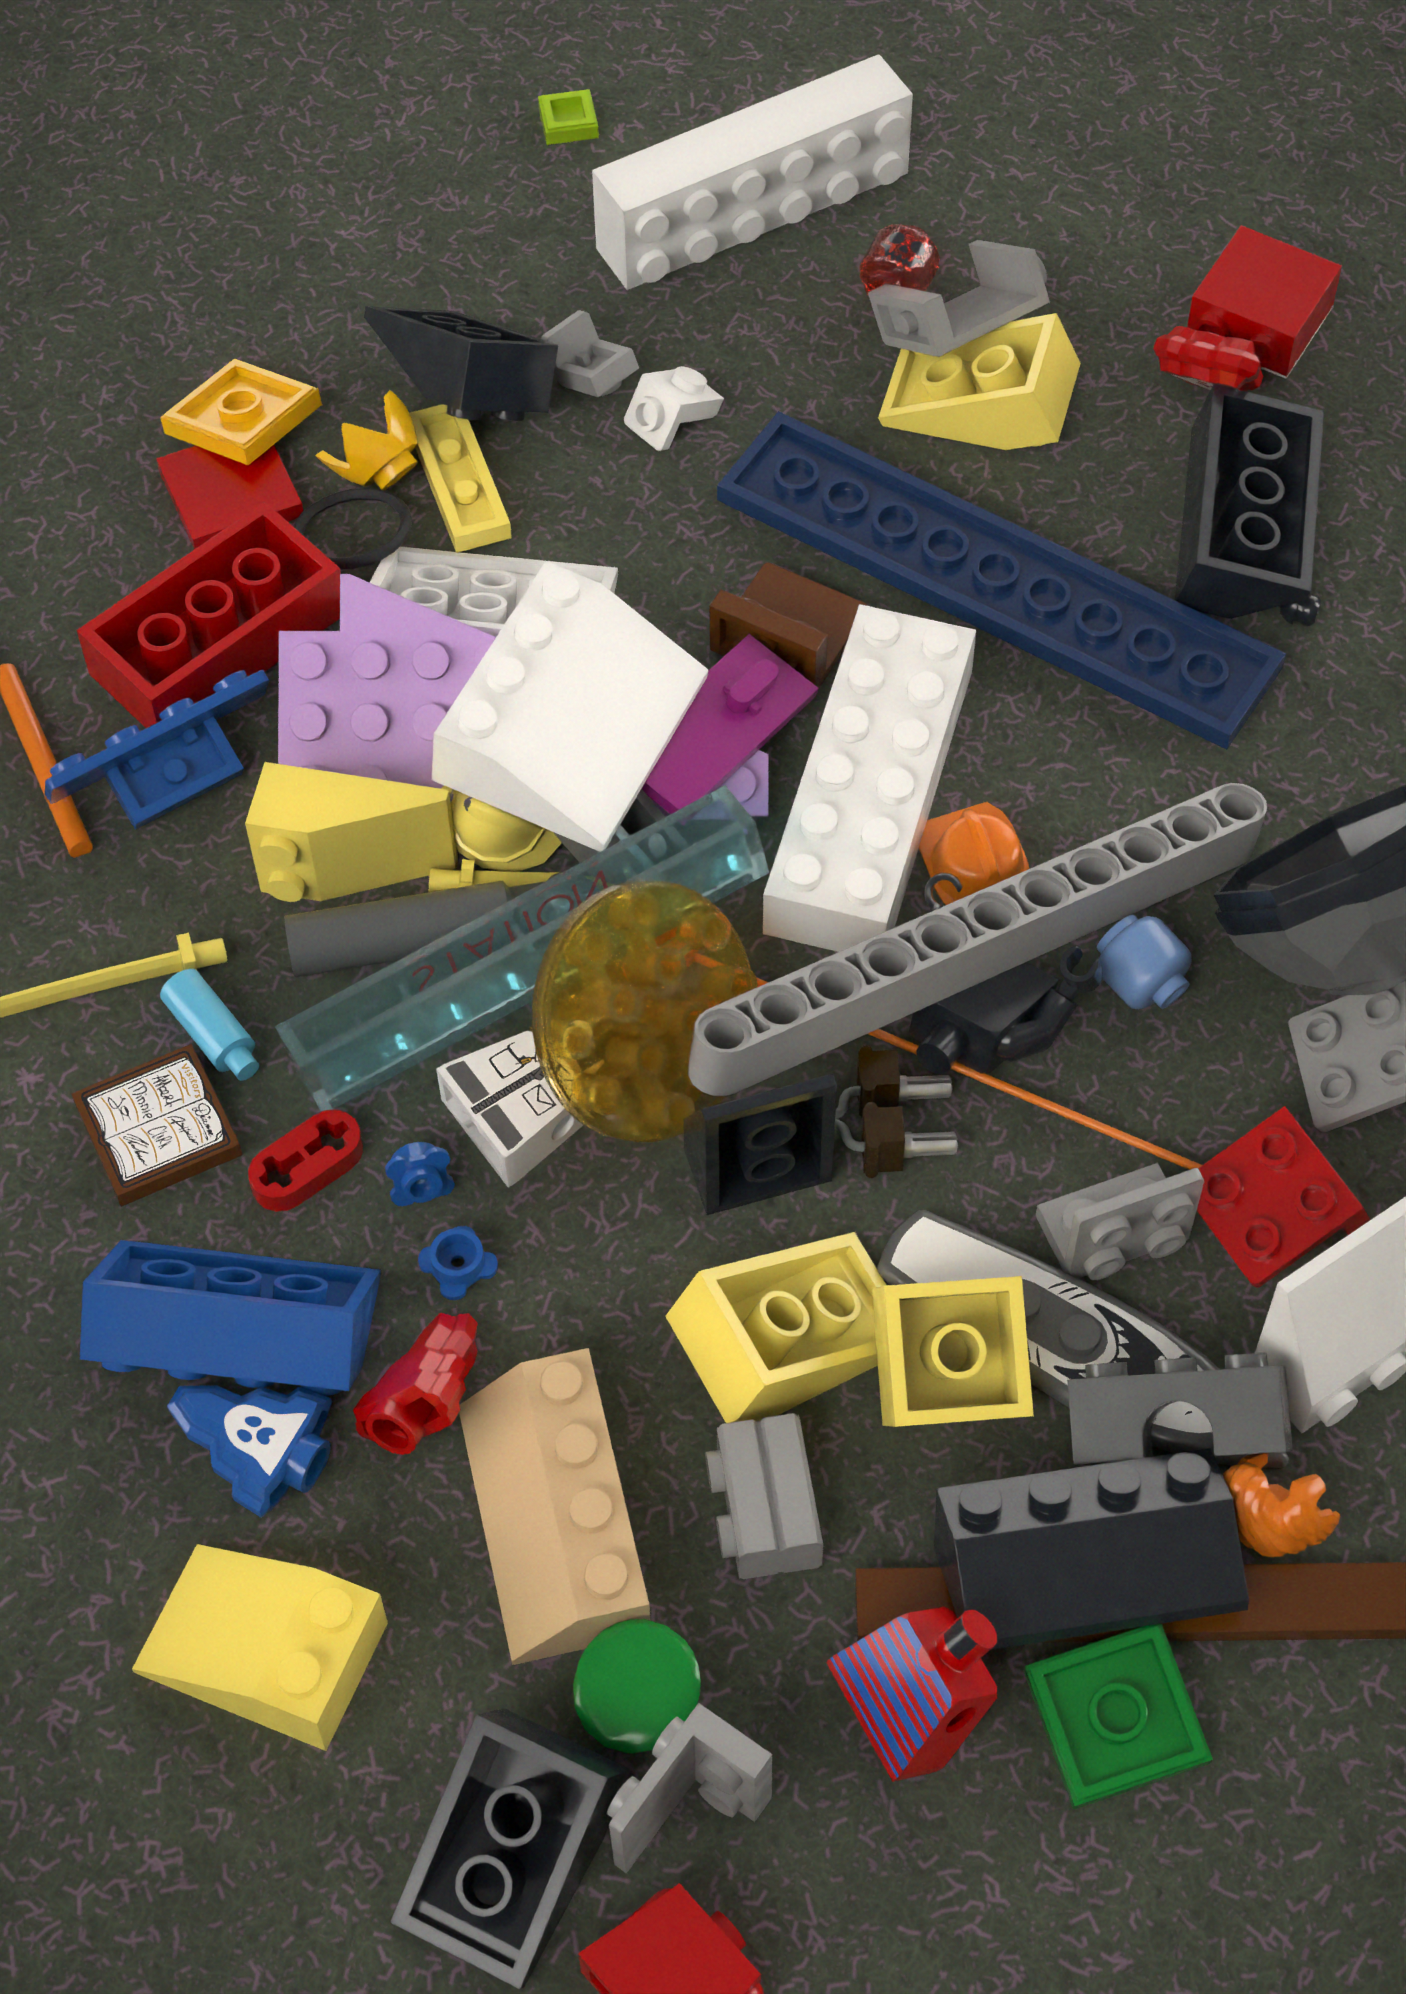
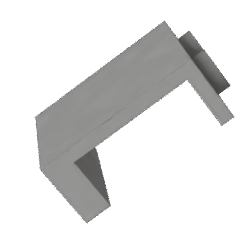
[868,240,1050,357]

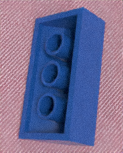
[80,1240,381,1396]

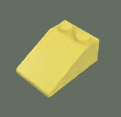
[878,313,1081,450]
[245,762,458,902]
[666,1232,887,1423]
[132,1544,388,1751]

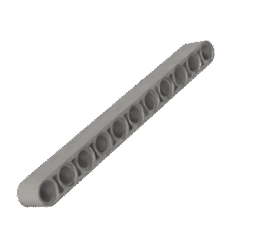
[688,783,1267,1096]

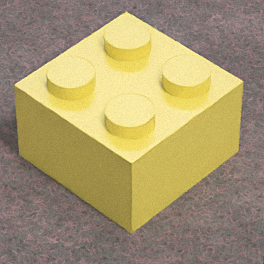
[872,1276,1034,1427]

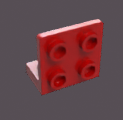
[1197,1106,1370,1288]

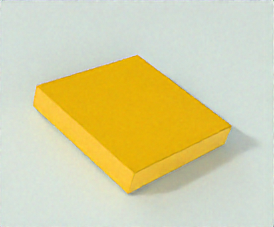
[160,359,322,465]

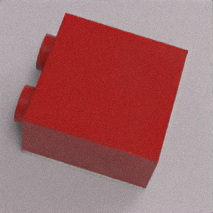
[1187,225,1342,379]

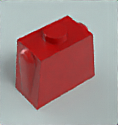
[578,1883,764,1994]

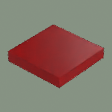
[156,445,303,549]

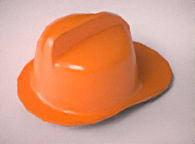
[919,802,1029,905]

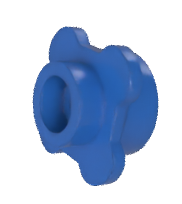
[385,1142,455,1206]
[418,1226,498,1300]

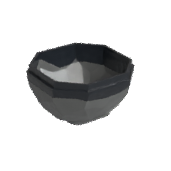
[1214,785,1406,995]

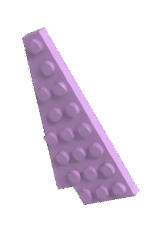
[278,574,769,817]

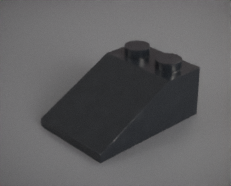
[364,306,558,421]
[683,1074,837,1215]
[391,1708,632,1989]

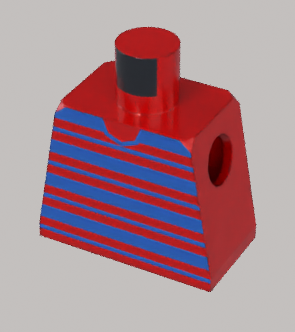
[826,1607,997,1782]

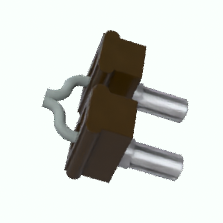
[835,1045,958,1178]

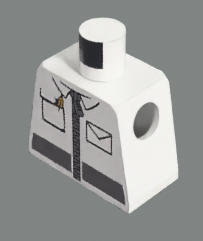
[437,1031,602,1188]

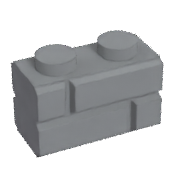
[705,1413,823,1579]

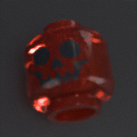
[859,224,940,296]

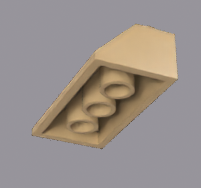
[459,1348,650,1665]

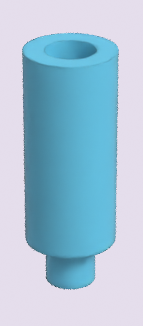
[160,969,259,1081]

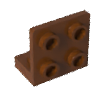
[709,563,867,690]

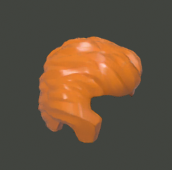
[1223,1453,1341,1558]

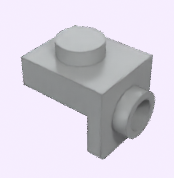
[541,310,639,397]

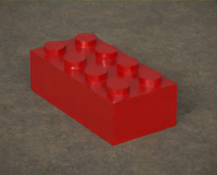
[77,502,341,728]

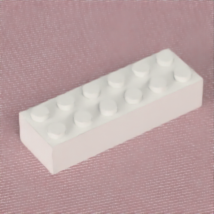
[592,54,913,290]
[763,604,976,952]

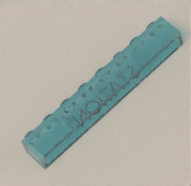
[275,785,769,1112]

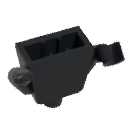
[909,873,1102,1074]

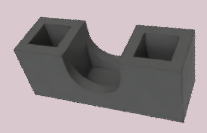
[1067,1353,1293,1464]

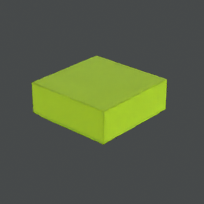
[538,89,599,145]

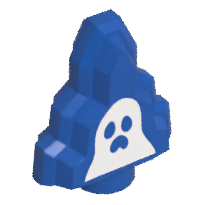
[167,1385,333,1518]

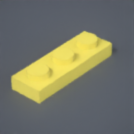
[410,404,512,553]

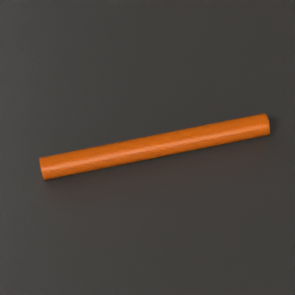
[0,663,93,858]

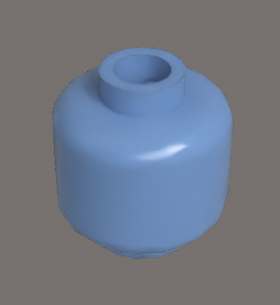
[1097,915,1191,1009]

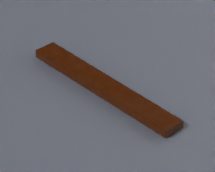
[855,1562,1406,1643]

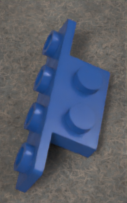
[44,670,269,830]

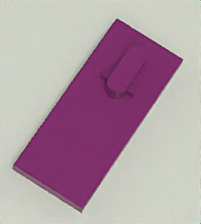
[641,634,819,822]

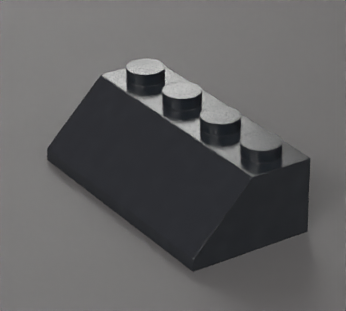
[1175,384,1324,619]
[934,1448,1249,1650]

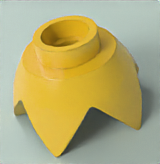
[315,390,418,490]

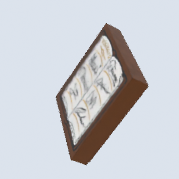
[71,1044,243,1207]

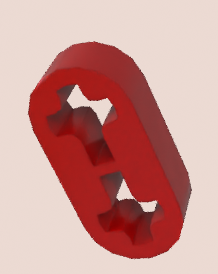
[248,1109,363,1212]

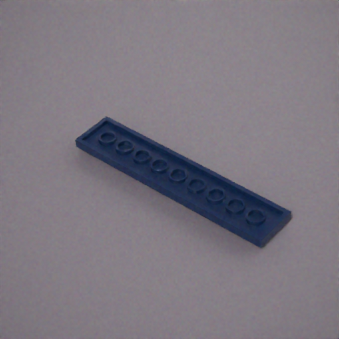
[717,411,1286,750]

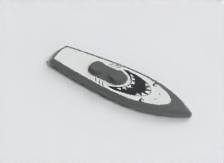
[877,1209,1289,1469]

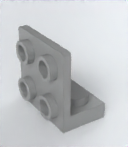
[1288,981,1406,1132]
[1036,1163,1204,1280]
[607,1703,772,1873]

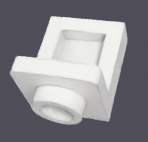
[624,367,724,451]

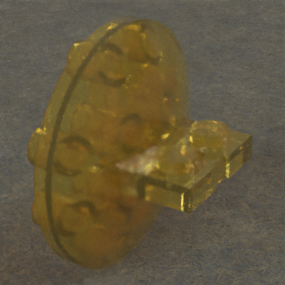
[528,880,758,1142]

